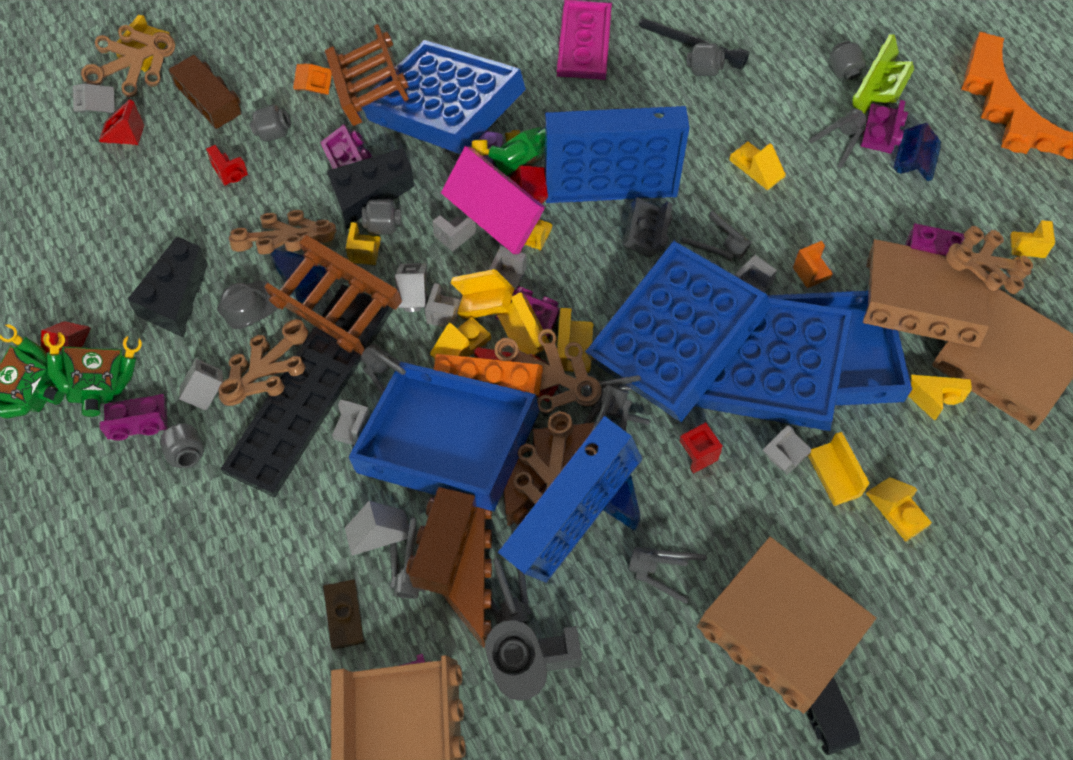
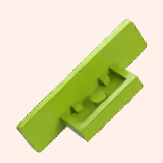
[852,34,914,115]

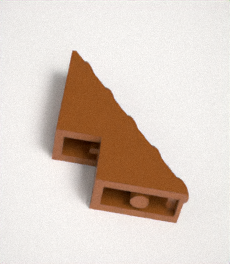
[503,421,613,526]
[442,507,492,648]

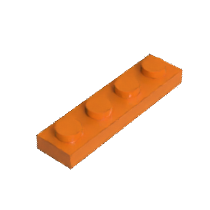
[434,354,543,396]

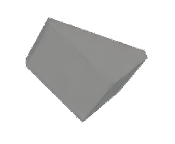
[345,501,409,556]

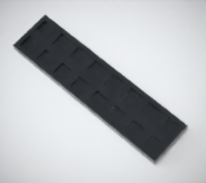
[221,284,393,497]

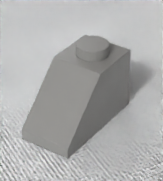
[395,263,427,312]

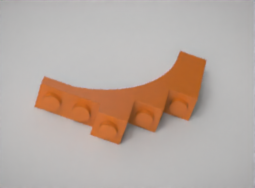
[961,32,1073,159]

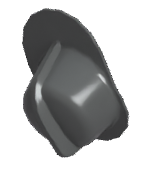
[217,281,278,329]
[485,620,547,701]

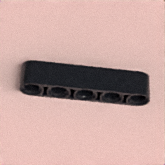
[806,677,861,755]

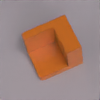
[293,64,332,95]
[793,241,833,288]

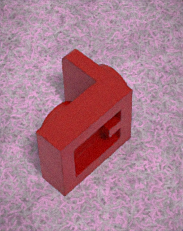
[206,145,248,186]

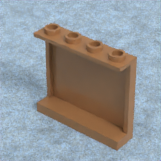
[863,239,990,348]
[932,288,1073,431]
[697,537,877,714]
[331,655,466,760]

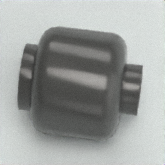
[829,41,866,81]
[687,43,725,76]
[250,104,291,142]
[362,199,402,235]
[160,424,204,468]

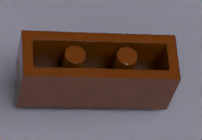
[168,55,241,129]
[406,487,477,596]

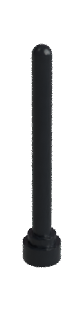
[639,18,750,70]

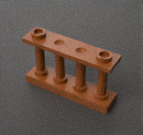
[325,24,409,126]
[264,235,402,355]

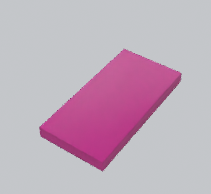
[557,0,612,80]
[441,146,546,254]

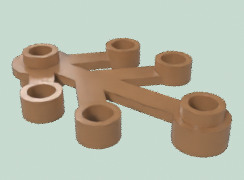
[81,25,175,97]
[229,210,337,255]
[946,226,1033,294]
[218,319,308,406]
[495,329,601,414]
[513,412,597,504]

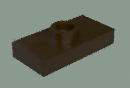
[323,579,365,650]

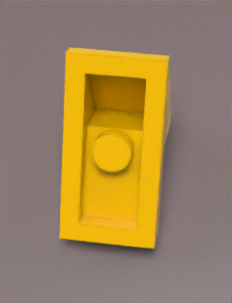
[729,141,786,190]
[430,317,491,359]
[908,375,972,420]
[865,477,932,542]

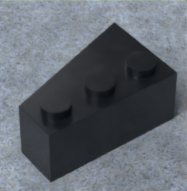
[327,148,414,230]
[127,236,208,338]

